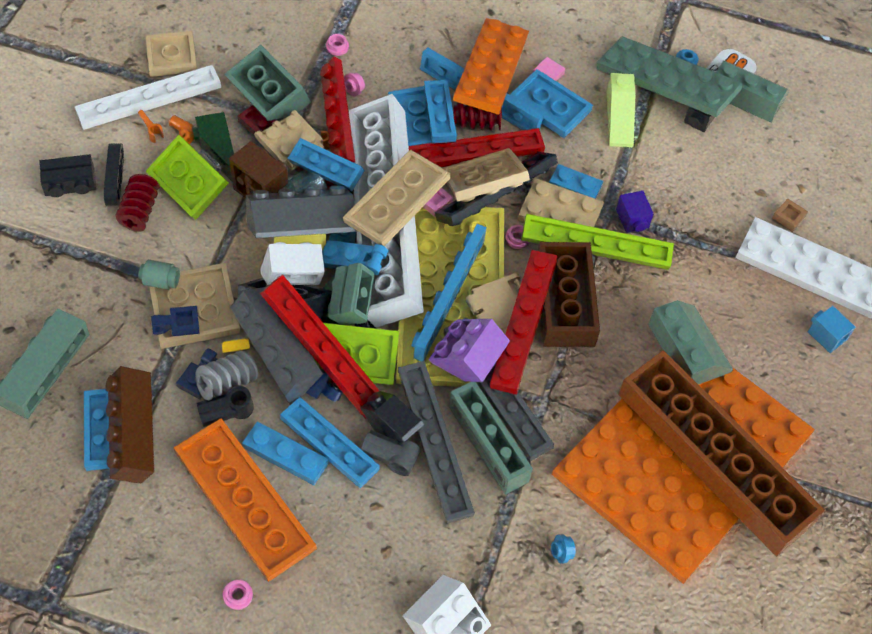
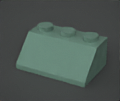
[225,45,311,121]
[716,60,790,123]
[648,300,733,384]

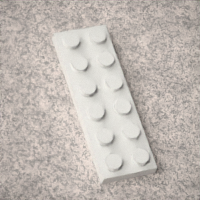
[736,217,872,319]

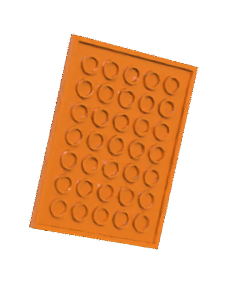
[551,367,815,584]

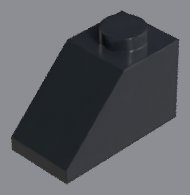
[360,391,424,442]

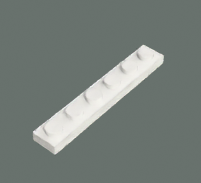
[74,65,221,130]

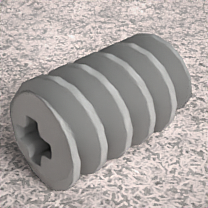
[195,350,258,400]

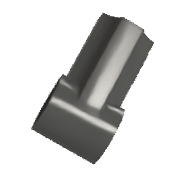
[361,430,421,476]

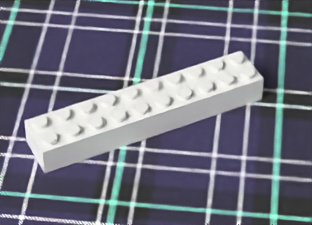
[349,94,424,328]

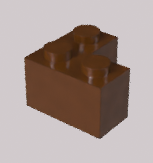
[229,141,288,198]

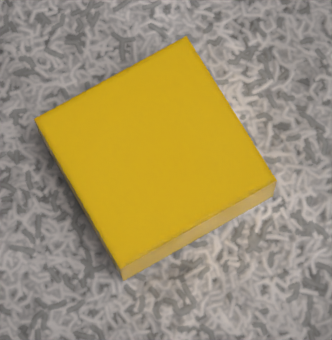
[221,338,250,353]

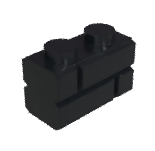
[39,154,96,197]

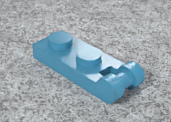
[322,240,389,275]

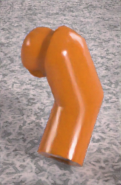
[169,115,194,144]

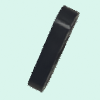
[104,143,124,206]

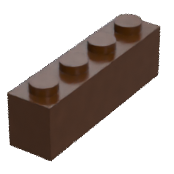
[106,366,154,484]

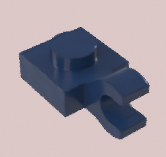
[151,306,200,336]
[176,348,218,399]
[306,368,343,402]

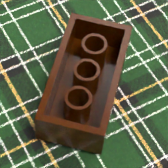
[538,242,600,347]

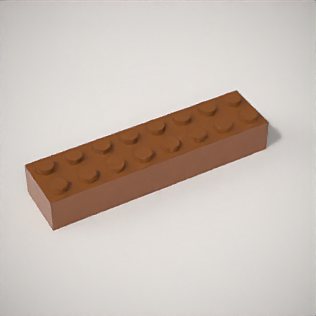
[618,350,825,557]

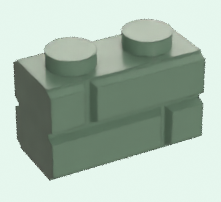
[328,263,374,325]

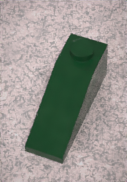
[192,112,234,181]

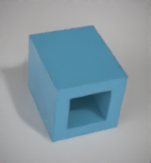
[808,306,856,353]

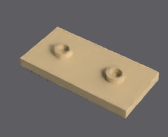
[343,150,450,246]

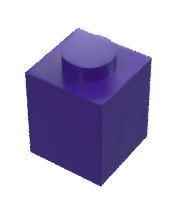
[616,190,654,233]

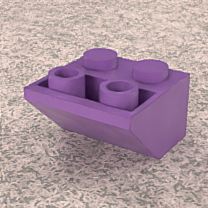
[429,319,510,382]

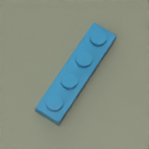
[280,397,380,489]

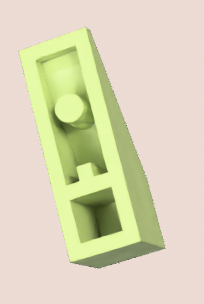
[606,73,635,147]

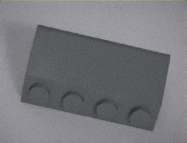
[246,186,358,238]
[230,287,323,405]

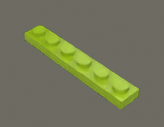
[521,214,674,270]

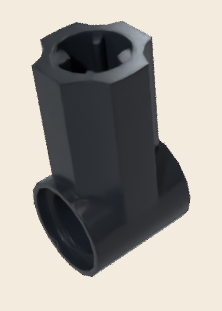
[196,386,254,427]

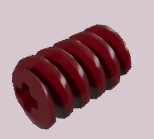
[453,102,502,131]
[115,174,160,232]

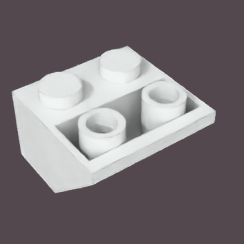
[260,242,325,285]
[403,575,491,634]

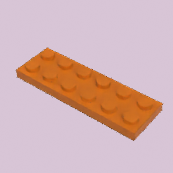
[453,18,529,115]
[173,418,317,582]

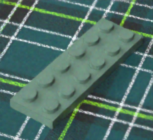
[597,36,742,118]

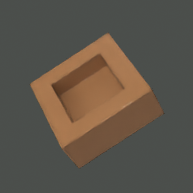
[772,198,808,232]

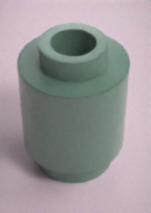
[138,259,180,290]

